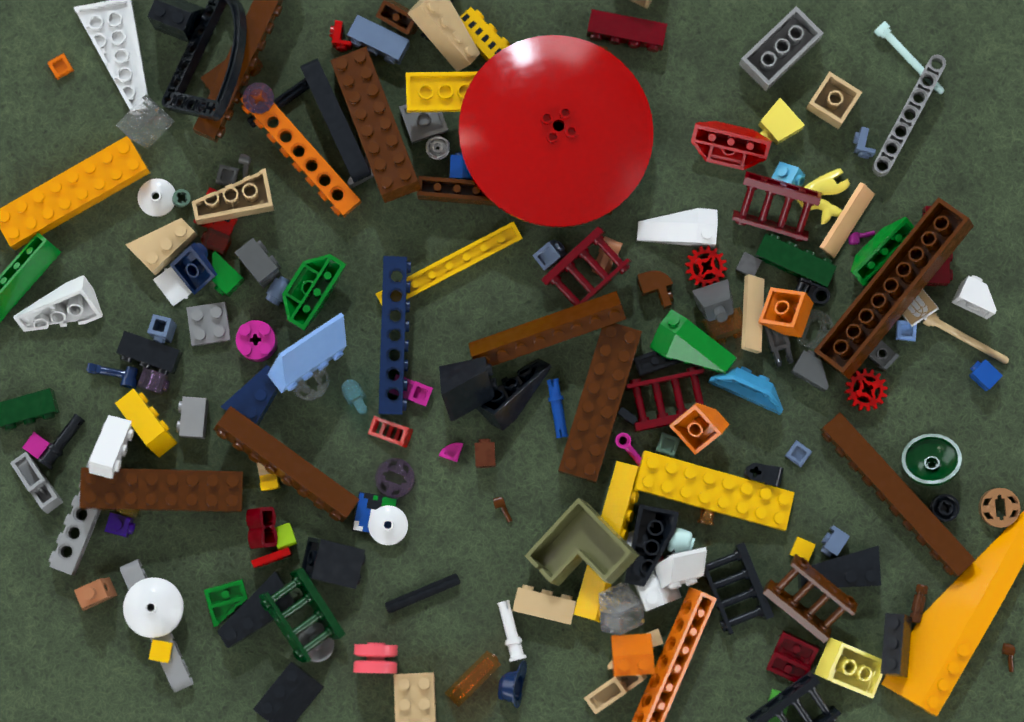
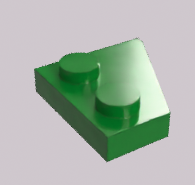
[204,579,248,627]

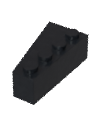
[798,546,881,589]
[217,571,296,648]

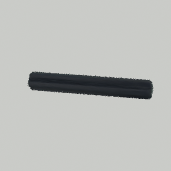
[247,78,310,128]
[385,573,460,613]

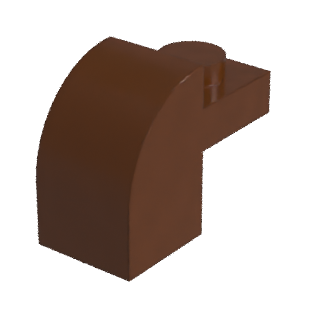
[636,270,674,310]

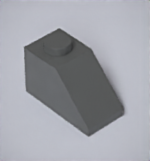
[790,350,829,392]

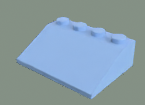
[267,313,347,393]

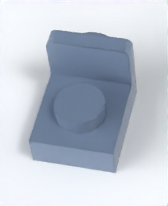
[532,239,567,271]

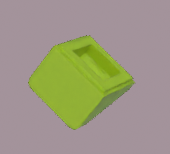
[275,523,297,551]

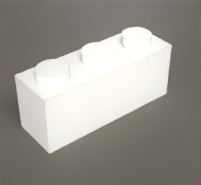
[89,415,134,479]

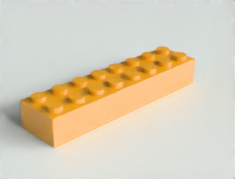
[0,135,150,250]

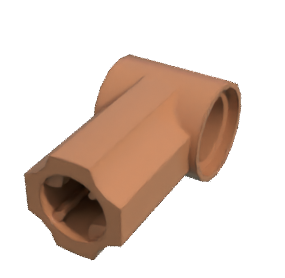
[591,236,623,275]

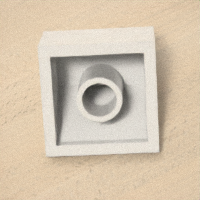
[951,275,997,319]
[655,547,707,590]

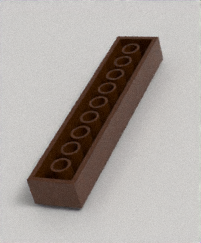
[814,197,974,379]

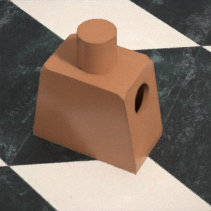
[74,577,118,611]

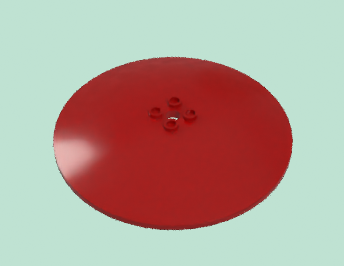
[458,35,654,227]

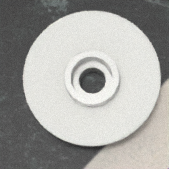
[138,179,175,217]
[368,506,408,545]

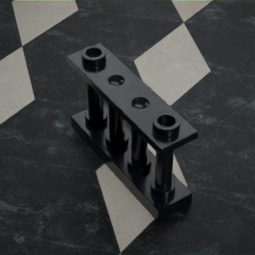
[704,542,774,635]
[745,671,841,722]

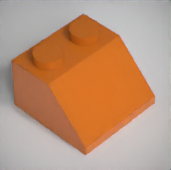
[758,287,814,338]
[669,403,730,455]
[611,634,655,676]

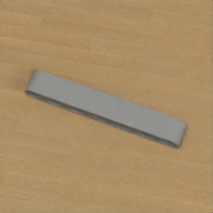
[872,55,946,177]
[120,559,194,693]

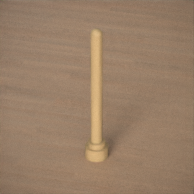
[922,312,1009,364]

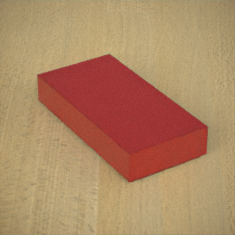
[251,547,292,568]

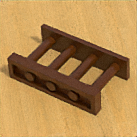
[763,554,858,643]

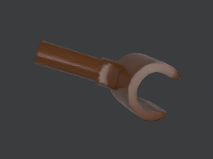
[493,497,512,523]
[1002,643,1016,672]

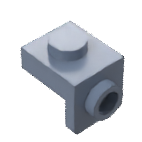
[853,127,876,159]

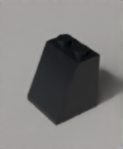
[147,0,205,43]
[439,357,498,421]
[301,537,366,589]

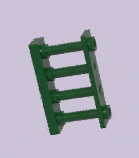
[259,568,345,663]

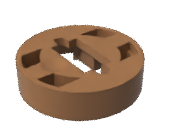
[979,488,1020,528]

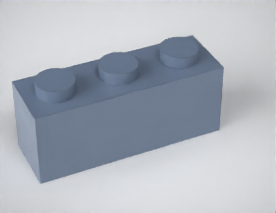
[347,15,410,65]

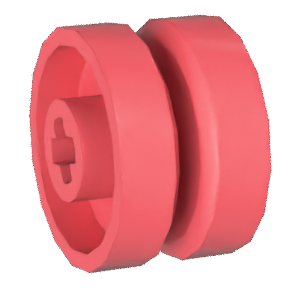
[353,642,398,674]

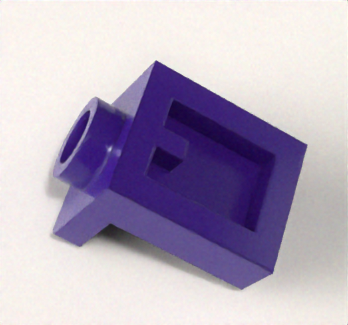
[104,513,135,538]

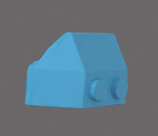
[708,366,783,415]

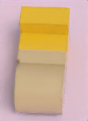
[257,462,281,492]

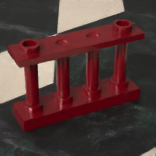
[732,171,821,242]
[541,226,632,306]
[625,366,712,433]

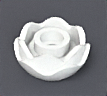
[426,135,450,160]

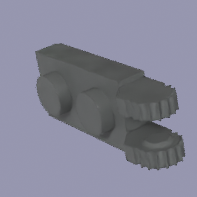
[763,325,794,367]

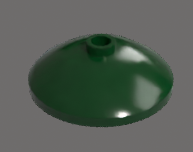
[901,434,962,486]

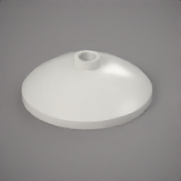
[123,578,184,638]

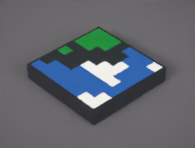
[352,492,398,534]

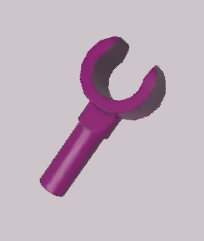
[848,230,875,245]

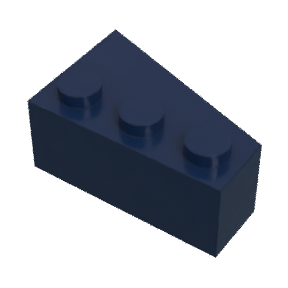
[221,365,279,426]

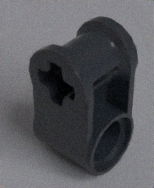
[795,277,830,307]
[744,463,784,488]

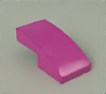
[388,374,433,407]

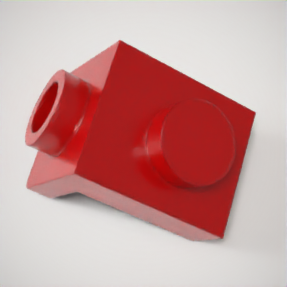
[330,20,352,52]

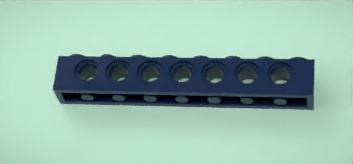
[379,256,411,415]

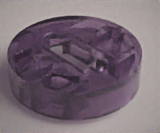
[375,458,415,498]

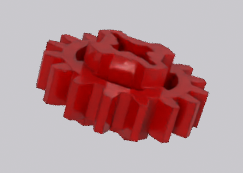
[684,245,727,287]
[844,368,888,412]

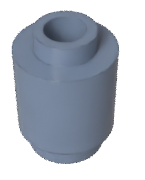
[265,276,290,306]

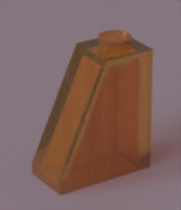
[445,650,501,707]

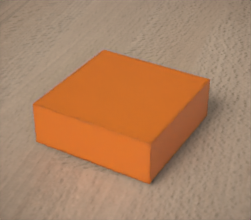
[47,53,74,80]

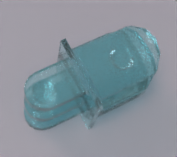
[342,379,368,415]

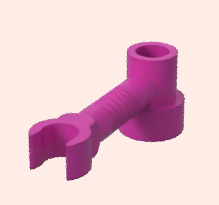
[615,433,642,467]

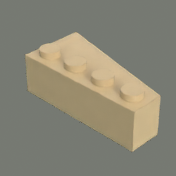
[407,0,480,72]
[192,168,274,225]

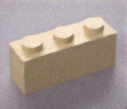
[512,585,576,625]

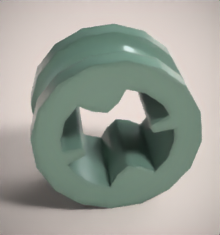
[172,189,190,208]

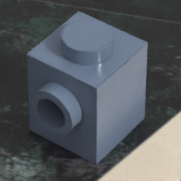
[147,314,177,344]

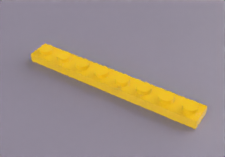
[376,221,523,306]

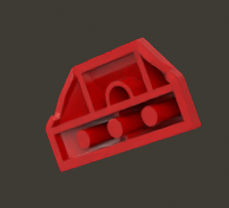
[691,121,772,170]

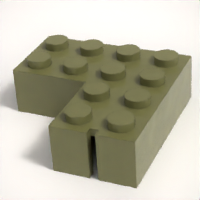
[525,498,639,586]

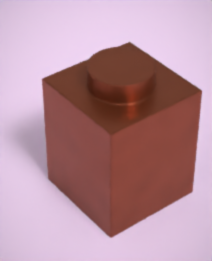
[475,439,496,468]

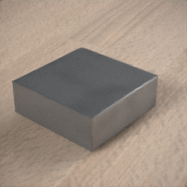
[736,252,762,276]

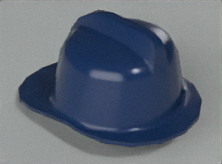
[498,660,527,708]

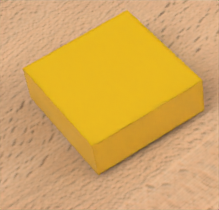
[789,536,816,562]
[149,639,173,663]

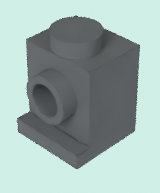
[868,340,899,372]

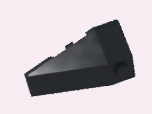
[476,358,552,431]
[624,504,679,587]

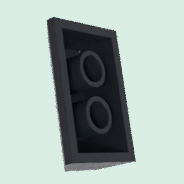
[253,661,324,722]

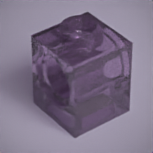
[137,368,170,395]

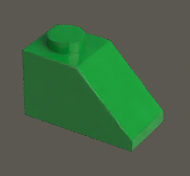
[212,251,245,297]

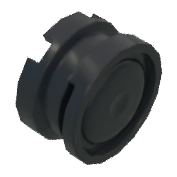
[929,494,960,522]

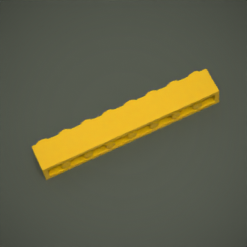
[573,461,639,622]

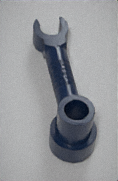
[86,363,138,389]

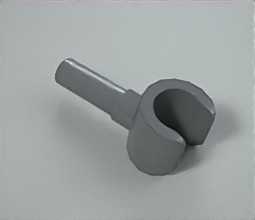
[238,154,251,178]

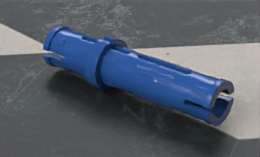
[546,378,569,439]

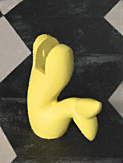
[797,168,850,225]

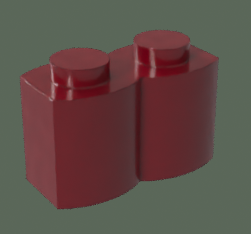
[246,507,278,549]

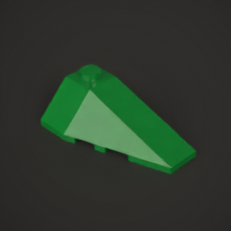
[650,309,737,374]

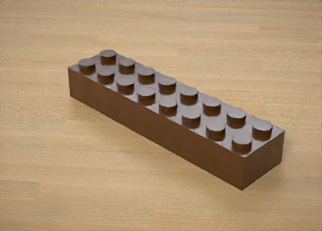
[330,47,421,203]
[558,323,642,483]
[79,468,243,513]

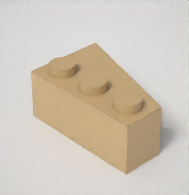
[126,218,198,276]

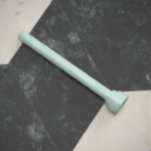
[874,21,944,94]

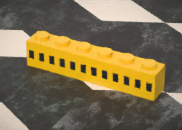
[460,7,510,61]

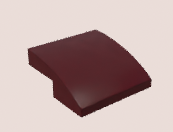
[766,630,819,682]

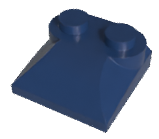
[170,242,217,295]

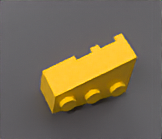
[115,389,177,458]

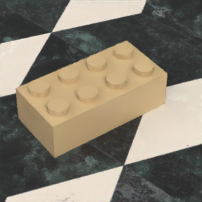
[393,672,436,722]

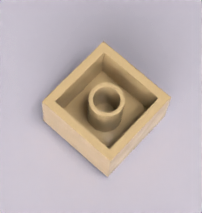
[806,71,862,129]

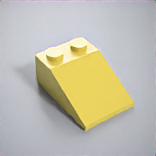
[814,637,883,699]

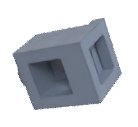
[820,525,850,558]

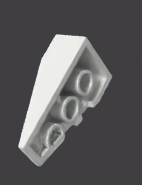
[637,208,718,248]
[13,275,103,332]
[626,531,682,611]

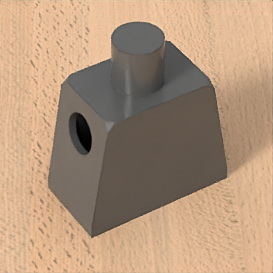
[692,279,734,322]

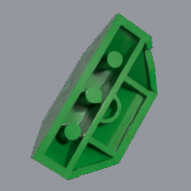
[851,217,914,286]
[282,254,347,331]

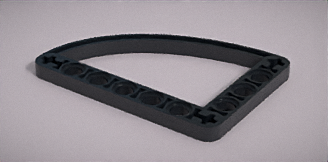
[161,0,247,121]

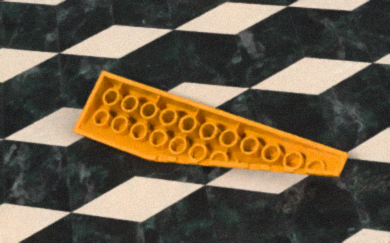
[881,511,1024,716]

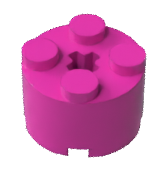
[236,320,277,362]

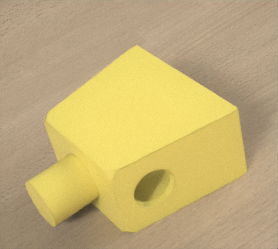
[759,98,805,145]

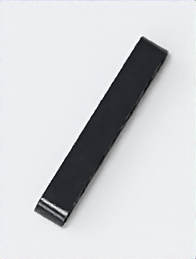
[300,58,372,183]

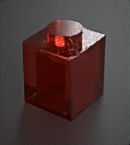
[200,227,233,257]

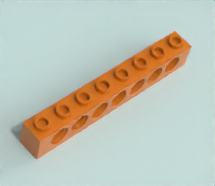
[240,84,361,217]
[632,587,717,722]

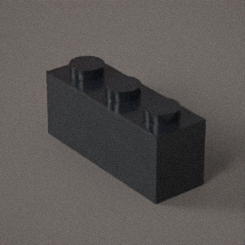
[116,331,182,376]
[881,613,912,677]

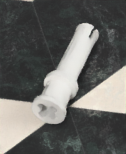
[497,600,527,662]

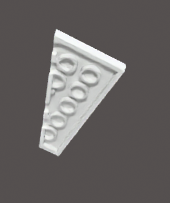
[74,0,151,112]

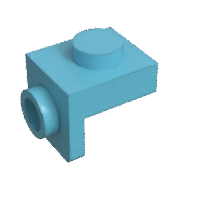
[771,161,805,187]

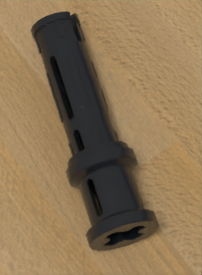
[37,414,85,470]

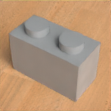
[176,396,209,439]

